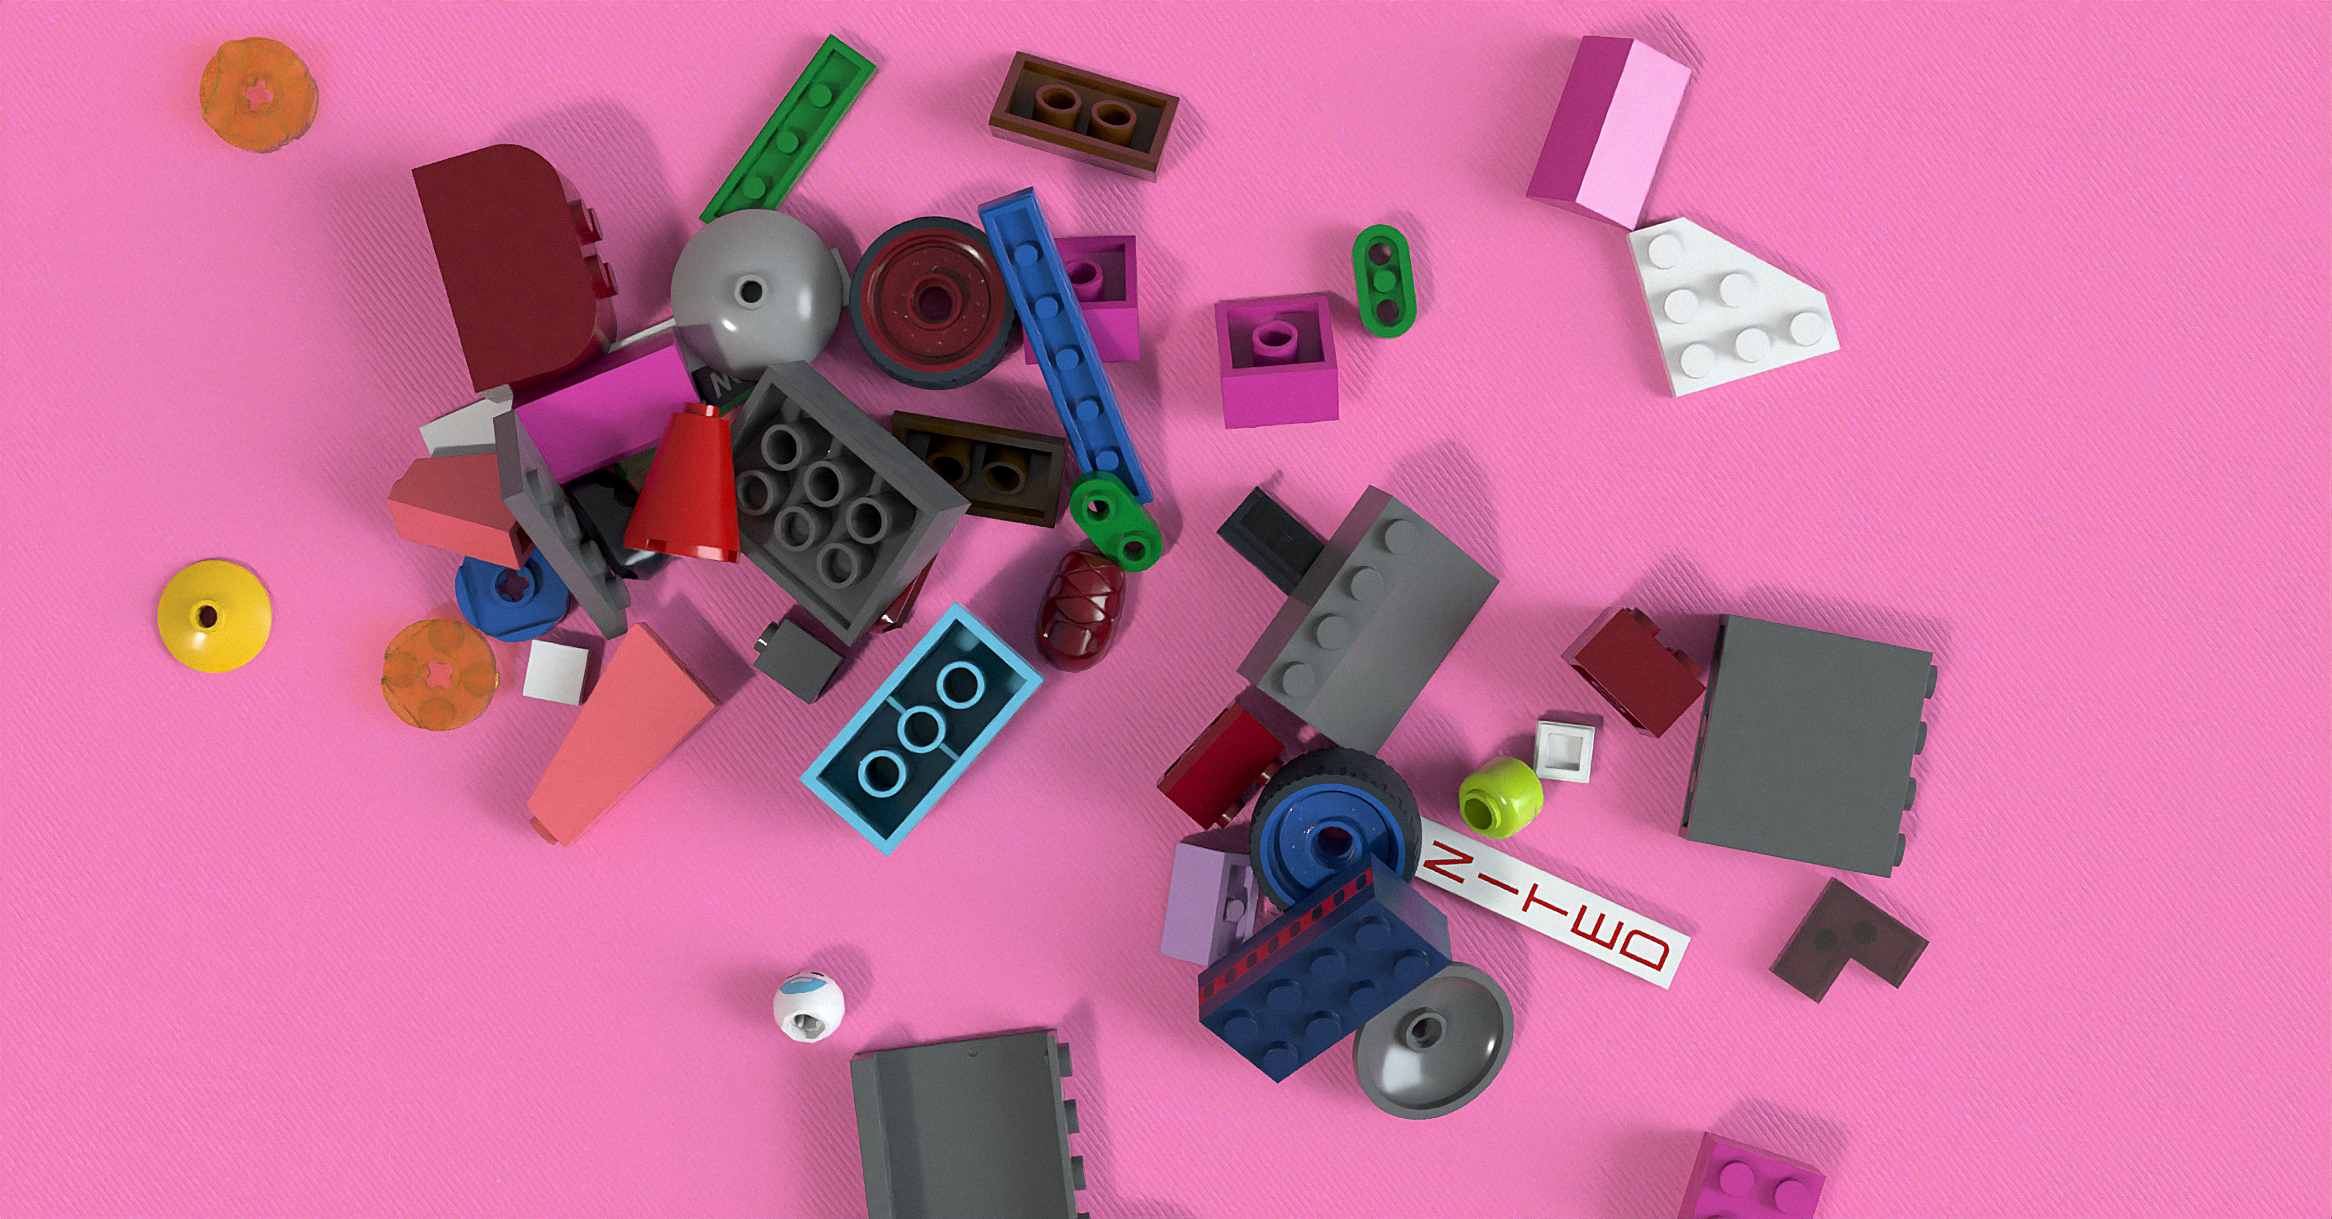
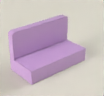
[1160,843,1259,967]

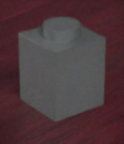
[753,618,847,705]

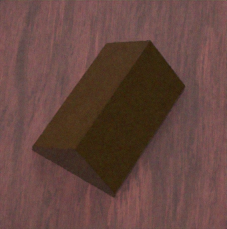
[891,410,1069,529]

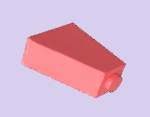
[387,453,572,571]

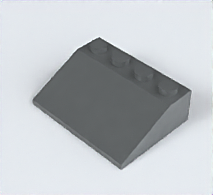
[730,360,971,647]
[1236,484,1500,756]

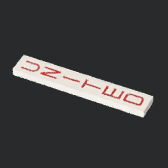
[1415,815,1691,990]

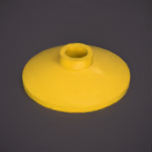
[157,560,272,673]

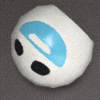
[773,970,845,1043]

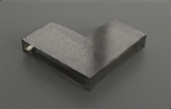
[1769,877,1930,1004]

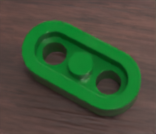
[1351,224,1417,340]
[1070,470,1163,572]

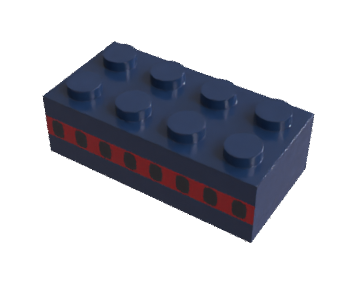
[1198,852,1453,1084]

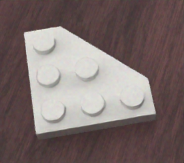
[1626,217,1841,398]

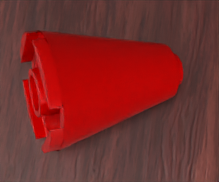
[622,402,741,564]

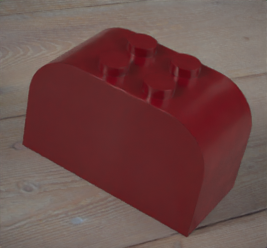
[411,144,619,404]

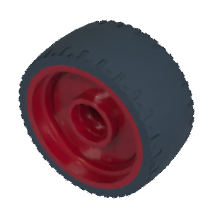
[849,216,1021,390]

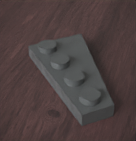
[493,409,631,640]

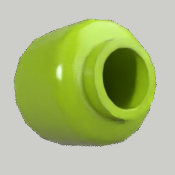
[1458,756,1544,840]

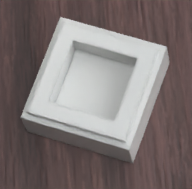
[522,639,592,706]
[1531,720,1595,783]

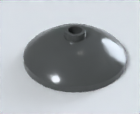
[1352,961,1514,1120]

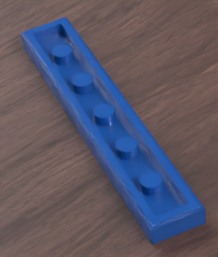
[977,186,1154,512]

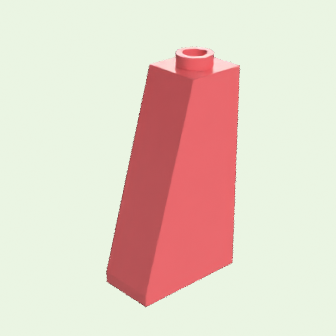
[525,622,723,848]

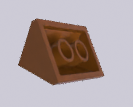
[988,51,1180,183]

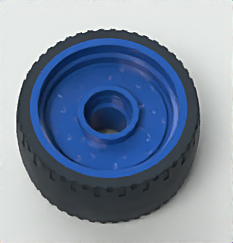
[1248,747,1422,913]

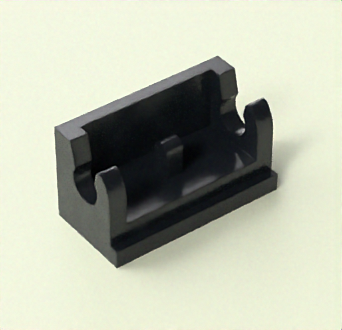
[1216,486,1325,597]

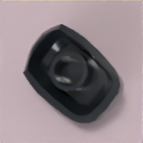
[563,470,672,581]

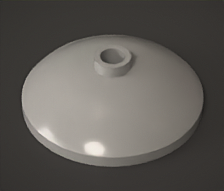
[671,209,843,381]

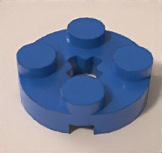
[455,546,572,642]

